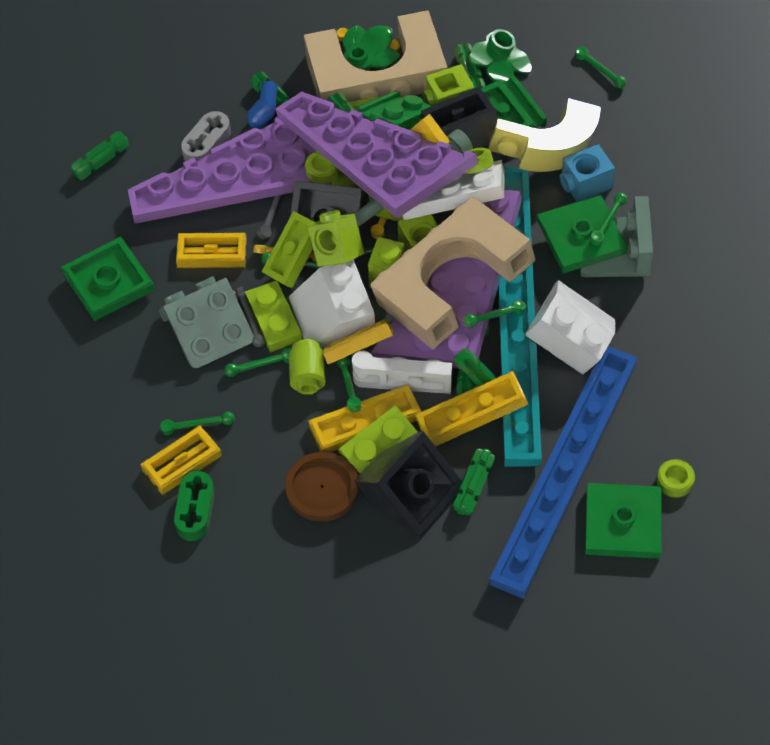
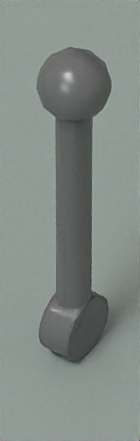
[257,194,284,240]
[236,286,266,348]

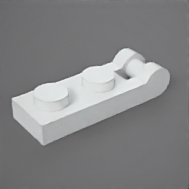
[352,351,452,394]

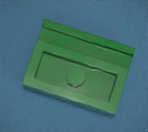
[481,74,547,128]
[357,90,431,130]

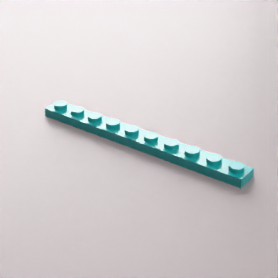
[498,167,542,467]

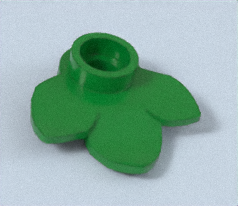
[343,25,400,71]
[469,29,531,82]

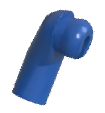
[247,81,277,129]

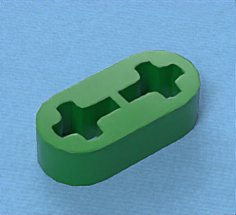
[174,471,215,541]

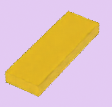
[415,371,529,447]
[308,384,422,452]

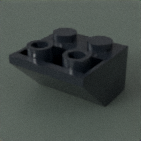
[421,86,511,161]

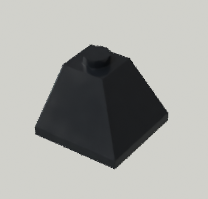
[354,431,462,536]

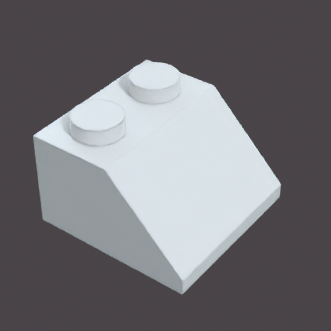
[289,259,375,350]
[525,280,615,375]

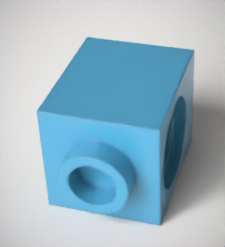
[560,144,615,202]

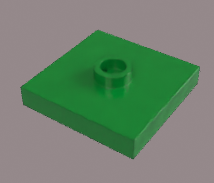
[537,195,628,274]
[61,237,155,322]
[585,483,662,559]

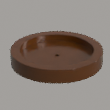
[285,452,359,522]

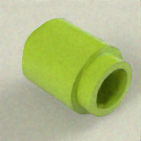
[289,339,326,394]

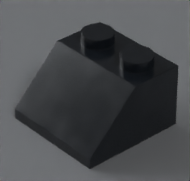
[290,181,368,252]

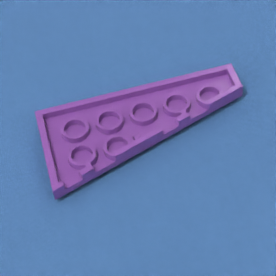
[275,92,478,219]
[128,117,332,224]
[371,190,522,369]

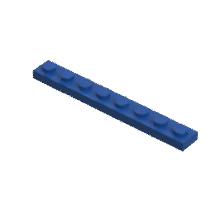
[489,346,638,599]

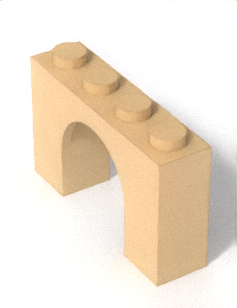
[304,10,447,102]
[370,197,535,350]

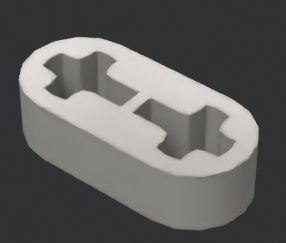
[181,111,231,161]

